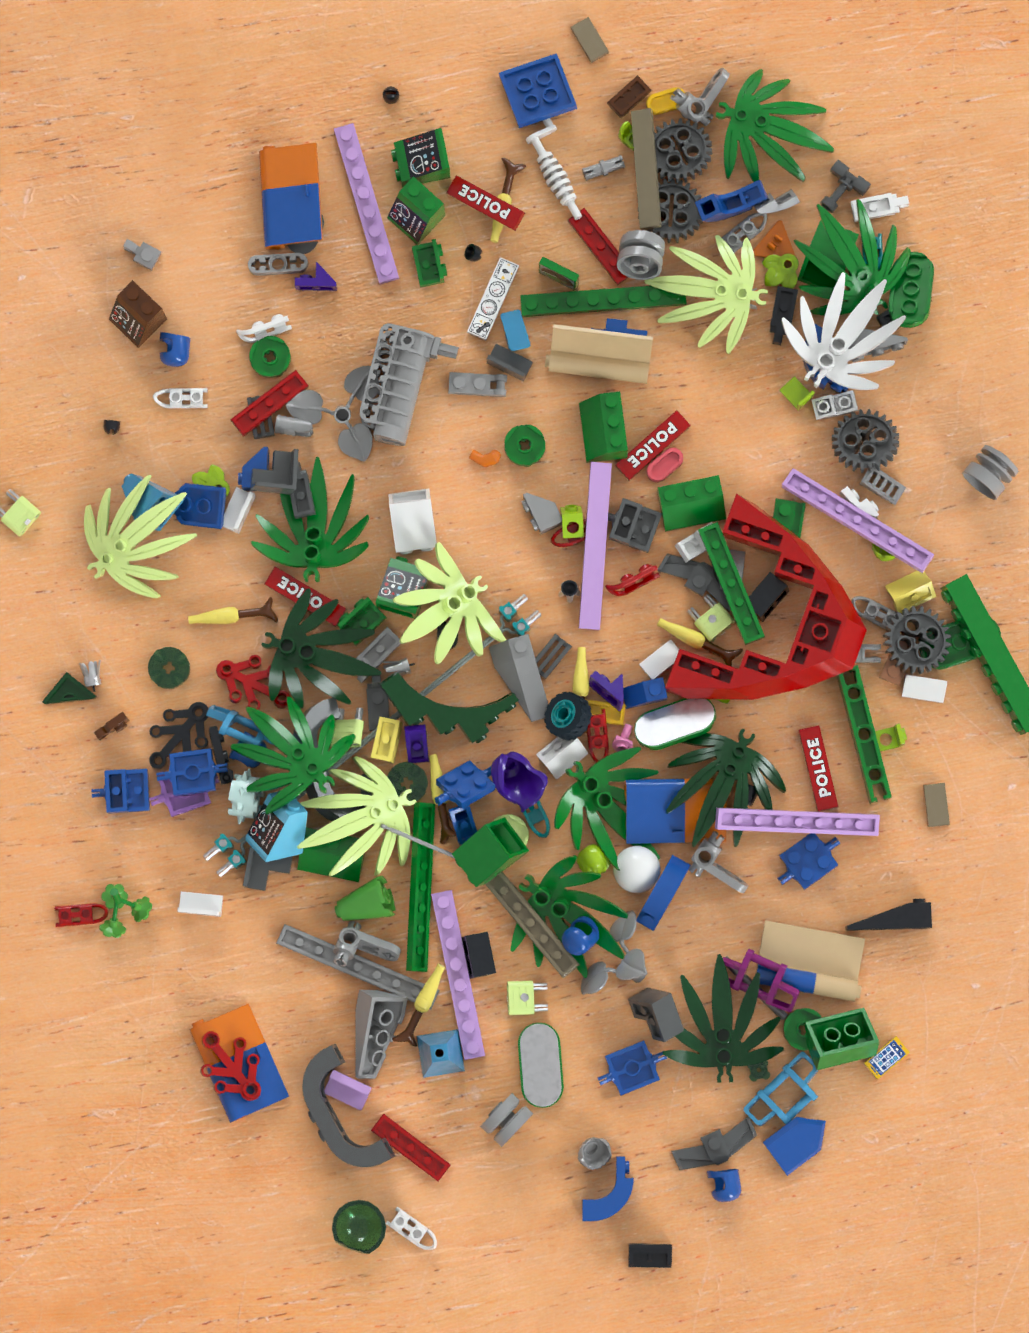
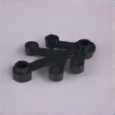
[149,702,208,769]

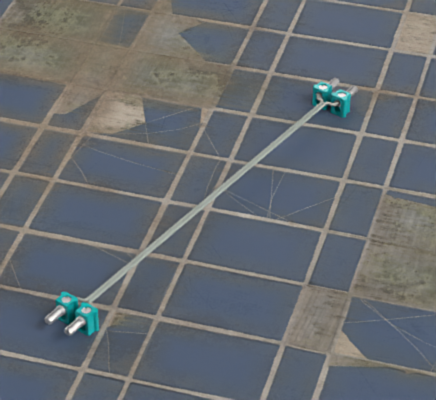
[203,594,541,877]

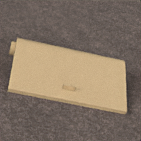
[545,324,653,384]

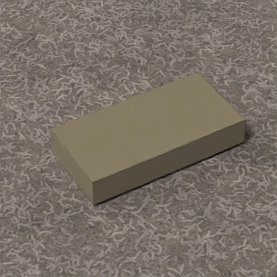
[571,17,609,63]
[923,783,950,827]

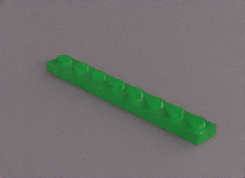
[520,286,687,317]
[406,802,435,972]

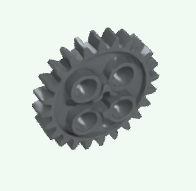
[654,118,713,183]
[638,178,703,243]
[832,409,899,473]
[883,606,951,674]

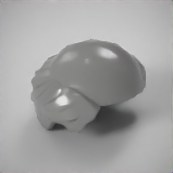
[578,1137,612,1170]

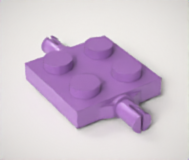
[149,774,220,817]

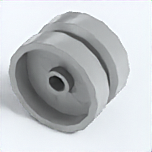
[617,230,665,280]
[480,1093,533,1147]

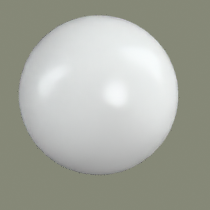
[613,846,661,893]

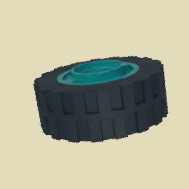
[544,692,592,741]

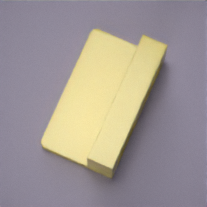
[885,571,936,613]
[371,717,403,764]

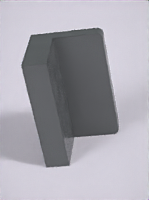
[487,344,533,382]

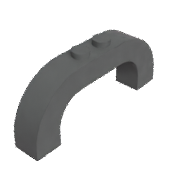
[293,698,365,821]
[302,1044,396,1167]

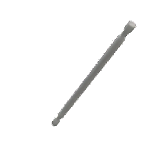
[380,824,455,859]

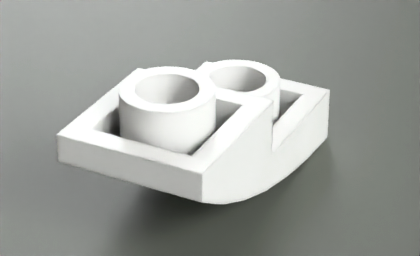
[812,390,859,420]
[840,486,879,518]

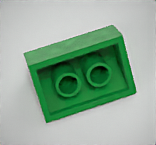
[579,391,628,463]
[657,475,726,532]
[297,827,365,882]
[805,1008,880,1070]

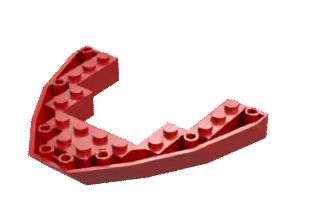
[665,493,867,700]

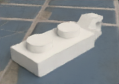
[850,193,909,223]

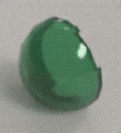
[332,1200,386,1254]

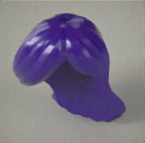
[491,751,548,812]

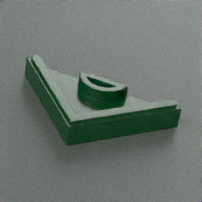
[42,672,97,704]

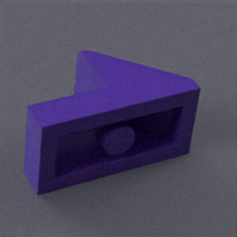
[295,262,337,291]
[589,671,624,711]
[404,724,429,764]

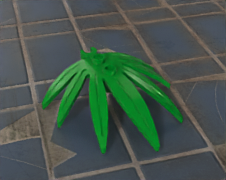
[715,69,834,182]
[794,199,911,316]
[251,457,369,582]
[231,696,356,815]
[554,747,660,871]
[511,855,628,978]

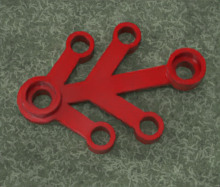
[216,655,290,710]
[200,1031,261,1101]

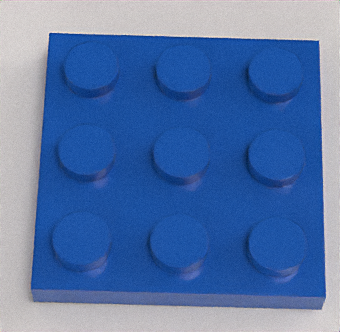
[499,53,577,128]

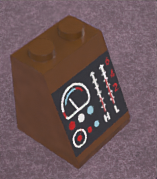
[109,280,167,348]

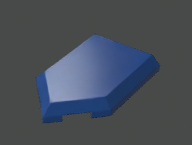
[174,483,226,529]
[763,1117,826,1176]

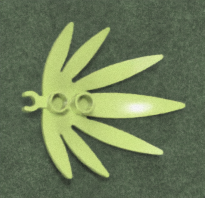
[644,235,768,354]
[84,475,197,598]
[393,542,506,664]
[297,756,416,876]

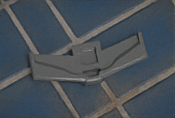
[657,553,731,612]
[671,1116,757,1170]

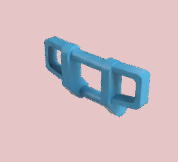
[206,705,273,746]
[743,1052,818,1126]

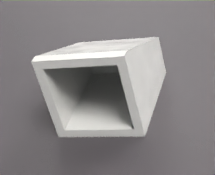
[388,489,437,554]

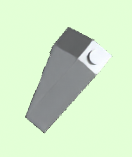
[489,634,548,722]
[355,990,408,1079]

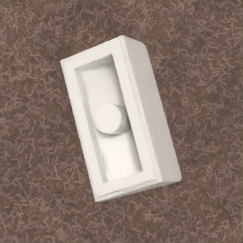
[902,675,947,703]

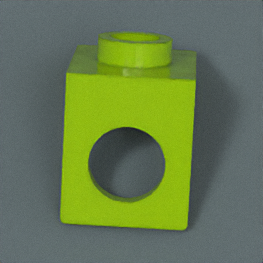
[780,376,815,411]
[560,505,584,538]
[875,723,907,752]

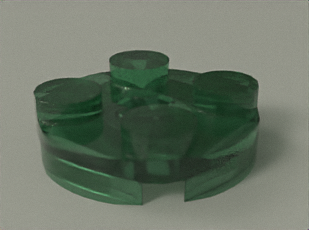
[148,647,190,689]
[387,762,428,802]

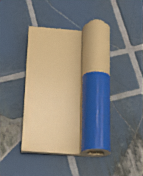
[755,920,865,1002]

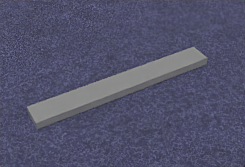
[276,924,440,1010]

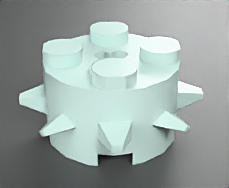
[228,768,265,824]

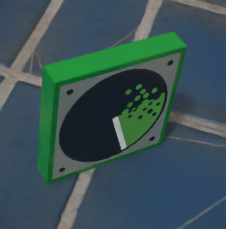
[539,257,579,291]

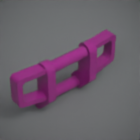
[723,949,800,1012]

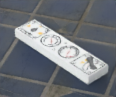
[467,257,519,341]

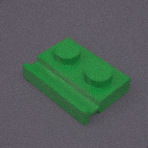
[773,498,806,538]

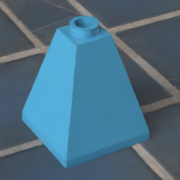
[122,473,185,531]
[417,1029,465,1078]

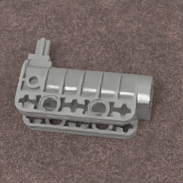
[360,323,459,446]

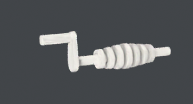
[526,118,582,220]

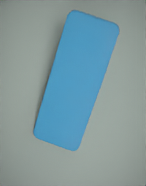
[500,310,531,351]

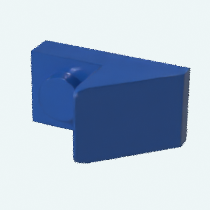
[448,805,477,845]

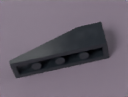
[845,899,932,931]

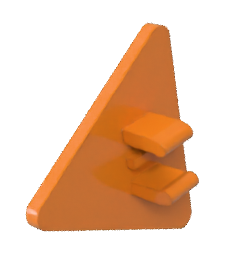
[753,220,796,262]

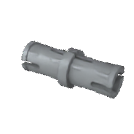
[582,155,625,181]

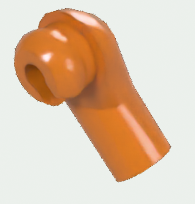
[469,450,501,467]

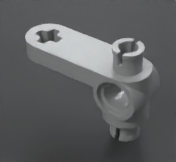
[670,68,730,126]
[688,831,748,893]
[333,921,401,967]

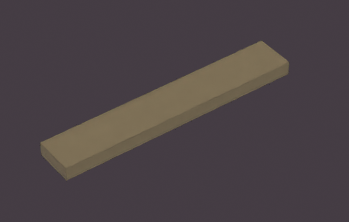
[631,108,662,230]
[485,871,580,978]

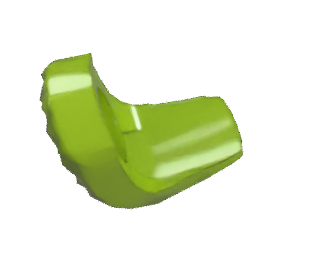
[618,121,634,151]

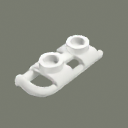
[236,314,292,343]
[153,388,208,408]
[385,1207,437,1250]

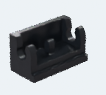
[749,572,789,622]
[462,932,496,979]
[628,1243,672,1268]

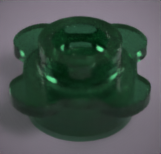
[748,1061,770,1081]

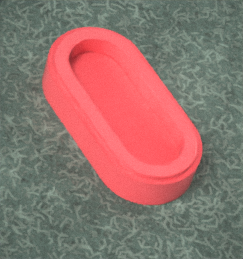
[647,448,683,483]

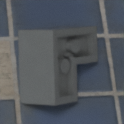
[250,449,299,495]
[243,846,293,891]
[628,988,684,1042]

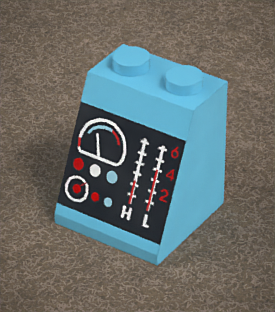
[245,790,308,862]

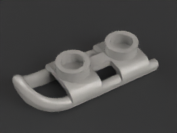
[722,212,767,253]
[852,596,897,629]

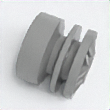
[962,445,1019,500]

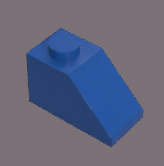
[238,447,269,491]
[623,677,668,709]

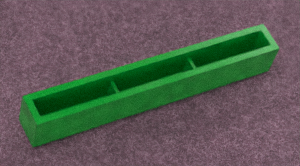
[940,574,1029,735]

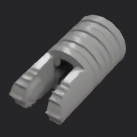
[275,415,313,437]
[855,644,881,663]

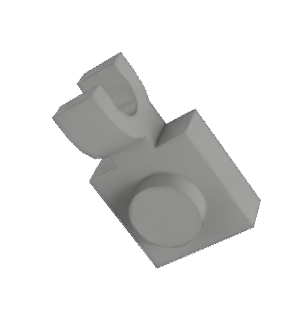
[123,239,161,271]

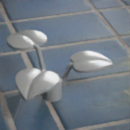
[286,366,379,462]
[581,911,647,995]

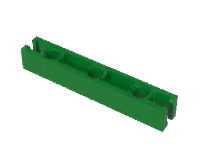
[837,665,892,804]

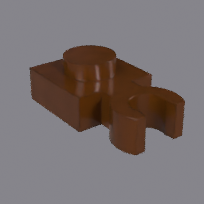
[94,712,130,740]

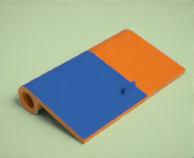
[259,143,323,250]
[624,778,727,844]
[190,1003,289,1123]

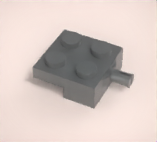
[608,498,662,553]

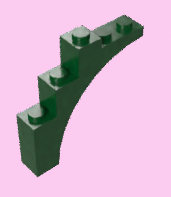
[379,672,519,743]

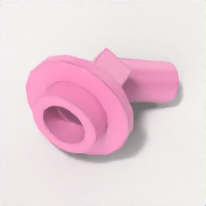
[612,723,633,752]

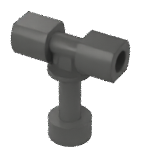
[820,160,871,213]

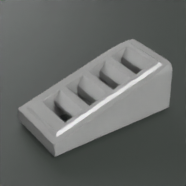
[860,467,906,505]

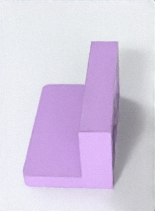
[324,1070,372,1110]

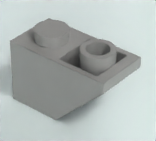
[521,493,562,534]

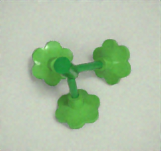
[99,884,152,938]

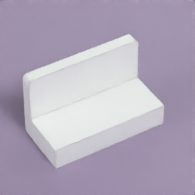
[223,487,256,534]
[536,737,588,779]
[177,891,223,917]

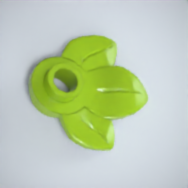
[762,253,799,289]
[192,464,230,497]

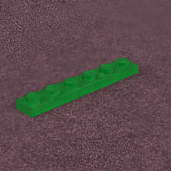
[698,522,765,645]

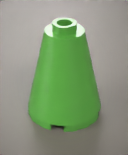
[335,876,396,921]

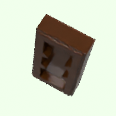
[607,75,651,119]

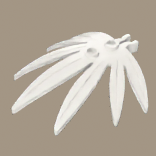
[782,272,906,390]

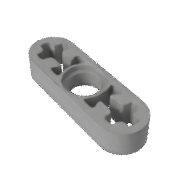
[248,253,308,276]

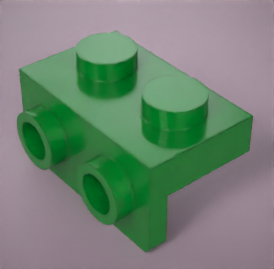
[412,239,447,288]
[337,597,386,646]

